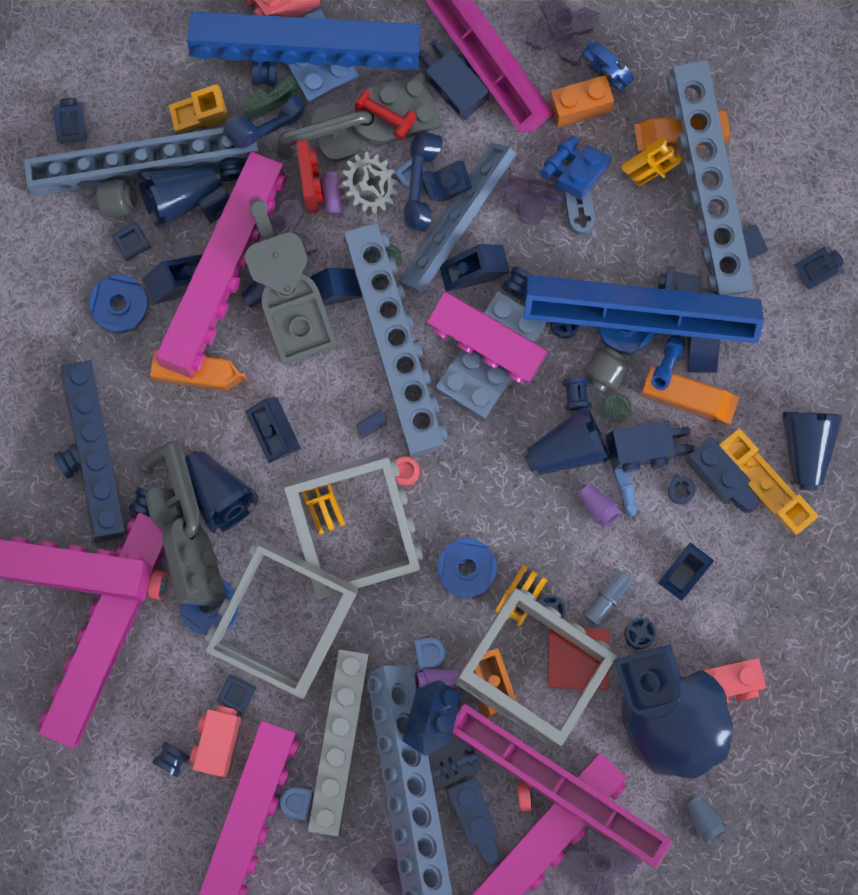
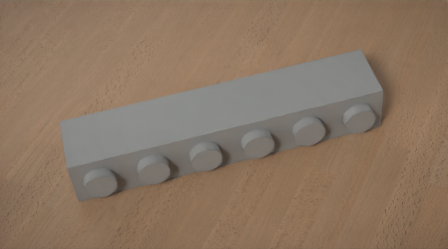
[308,650,370,836]

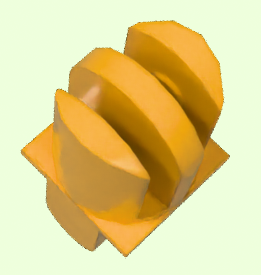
[621,138,682,187]
[302,484,346,536]
[494,564,548,627]

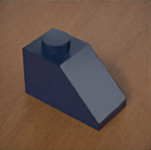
[440,244,510,292]
[142,254,203,304]

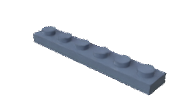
[398,143,517,294]

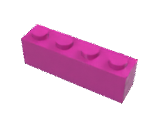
[427,292,549,384]

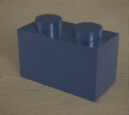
[402,680,462,756]

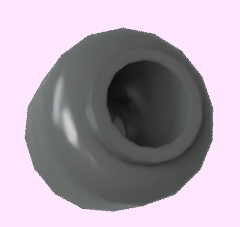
[91,179,137,218]
[586,346,629,392]

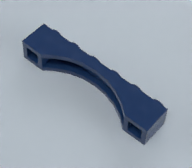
[60,360,125,543]

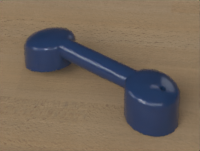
[223,94,306,149]
[404,131,443,232]

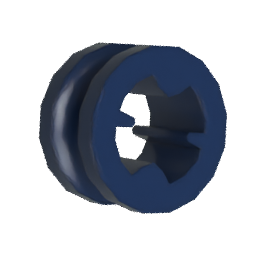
[219,159,244,181]
[668,477,695,505]

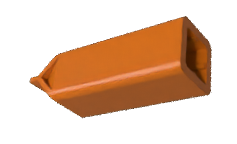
[634,110,730,152]
[150,349,248,391]
[640,365,740,425]

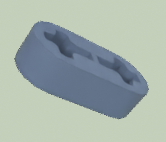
[564,190,595,235]

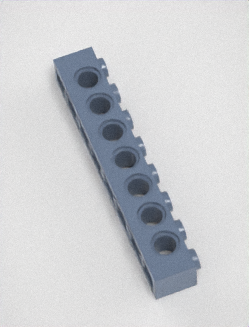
[666,60,754,296]
[24,122,260,197]
[344,223,448,457]
[366,666,453,895]

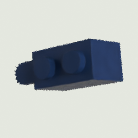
[419,39,489,121]
[606,421,695,473]
[685,437,759,514]
[447,778,500,865]

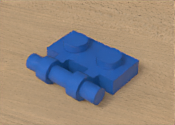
[540,135,611,199]

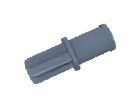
[584,571,632,627]

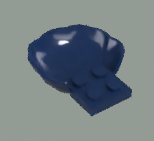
[613,644,734,778]

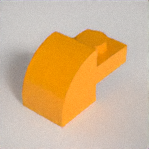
[169,84,227,134]

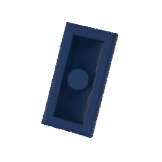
[245,397,301,463]

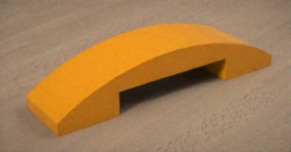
[719,428,819,536]

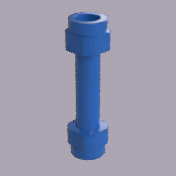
[651,335,685,390]

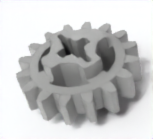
[336,152,398,217]

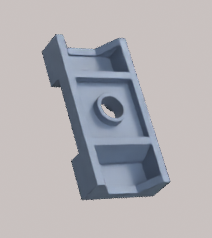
[435,291,547,422]

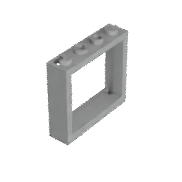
[283,452,423,600]
[205,539,358,699]
[453,588,617,751]

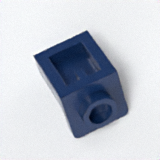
[53,98,87,142]
[422,160,472,202]
[794,247,844,290]
[658,266,701,293]

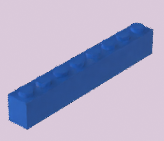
[187,12,421,70]
[524,275,764,344]

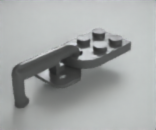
[277,73,442,161]
[245,196,338,365]
[138,441,227,607]

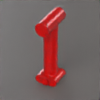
[354,89,417,140]

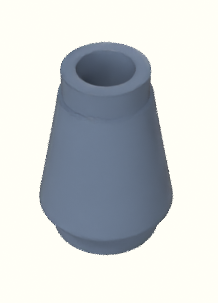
[685,795,726,843]

